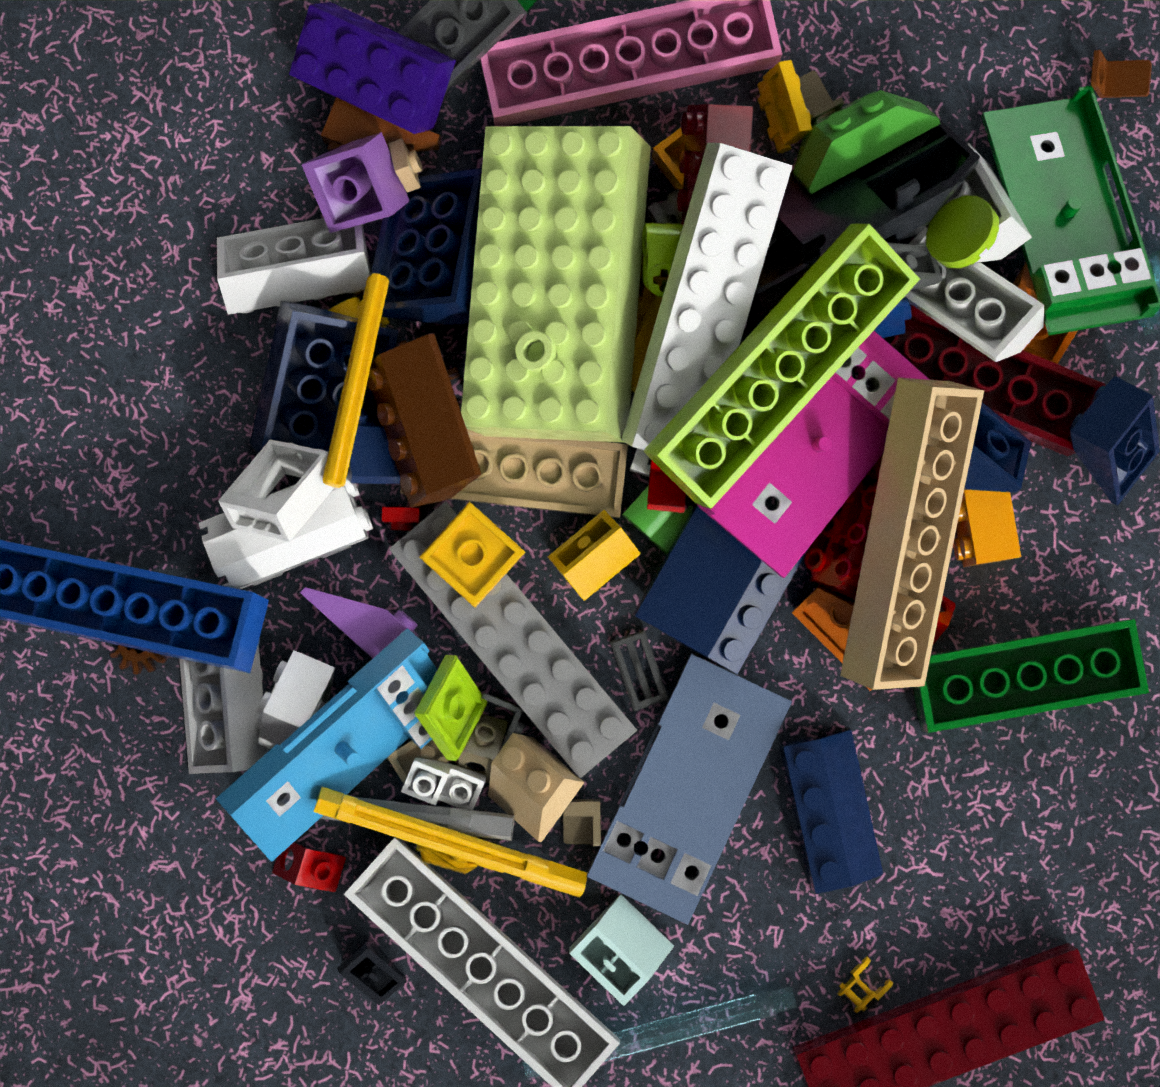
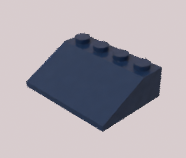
[371,168,482,325]
[249,301,399,453]
[633,504,809,674]

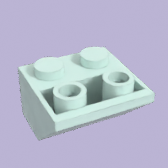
[569,894,674,1006]

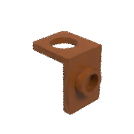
[1091,50,1152,98]

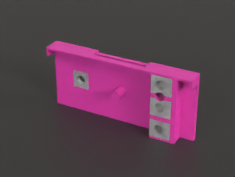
[697,331,930,578]

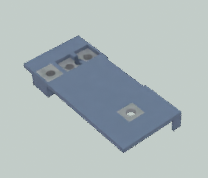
[587,654,792,925]

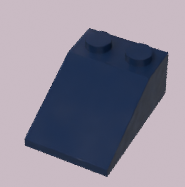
[1070,376,1160,506]

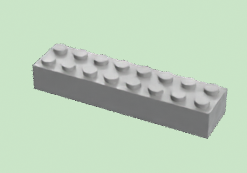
[389,501,637,778]

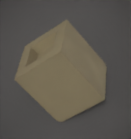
[563,799,601,846]

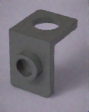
[482,692,525,750]

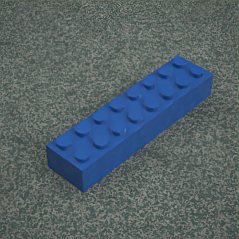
[0,540,269,674]

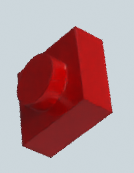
[382,507,422,531]

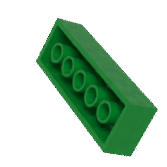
[913,619,1149,733]

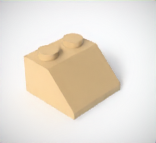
[488,733,585,842]

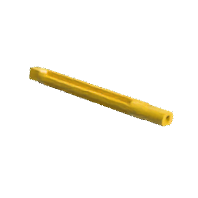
[313,787,587,898]

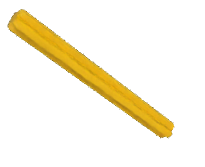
[323,273,389,488]

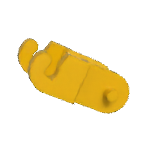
[837,956,893,1013]

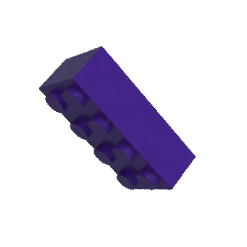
[289,2,456,134]

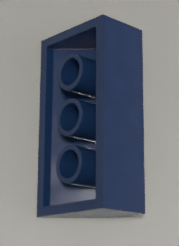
[779,729,883,894]

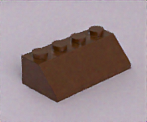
[367,333,482,507]

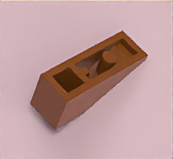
[321,97,442,154]

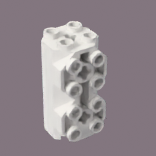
[199,478,373,589]

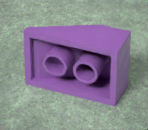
[300,587,420,658]

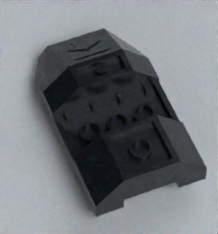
[750,119,980,321]

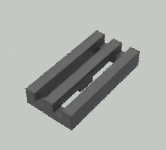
[610,630,669,711]

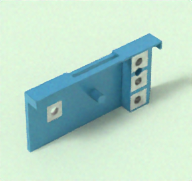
[216,628,437,862]

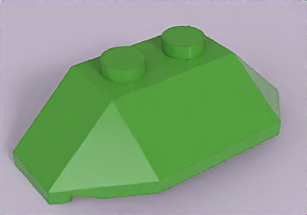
[793,90,940,194]

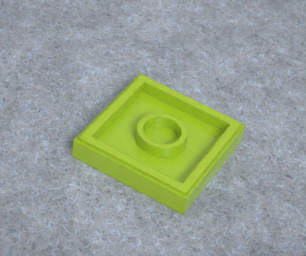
[414,655,488,761]

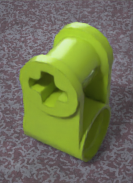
[642,223,683,297]

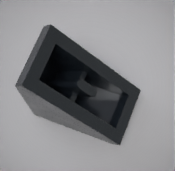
[337,937,407,1005]

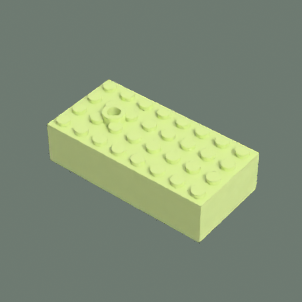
[461,126,651,443]

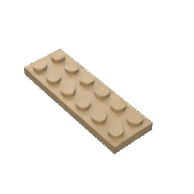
[400,429,628,518]

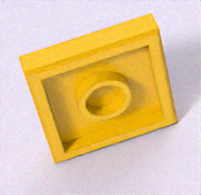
[419,501,526,608]

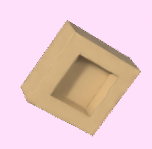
[388,138,422,193]

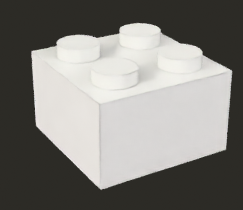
[255,650,335,750]

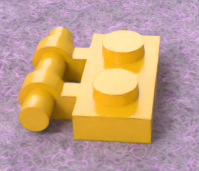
[757,60,812,153]

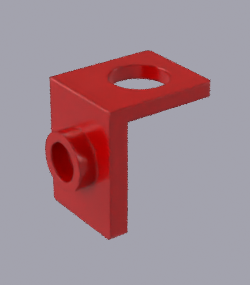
[647,460,686,513]
[272,842,346,892]

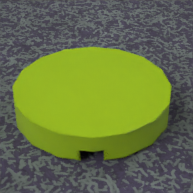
[926,195,999,268]

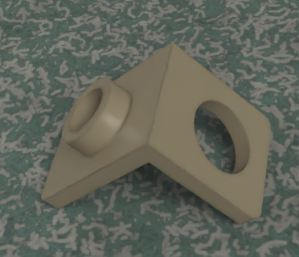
[799,71,844,124]
[457,714,508,783]

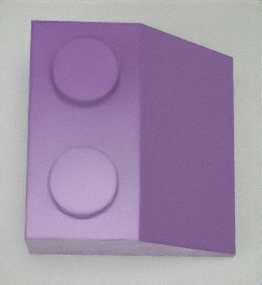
[302,132,409,233]

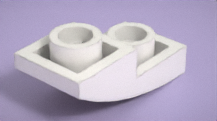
[401,758,486,810]

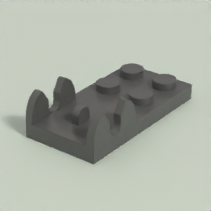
[398,0,527,103]

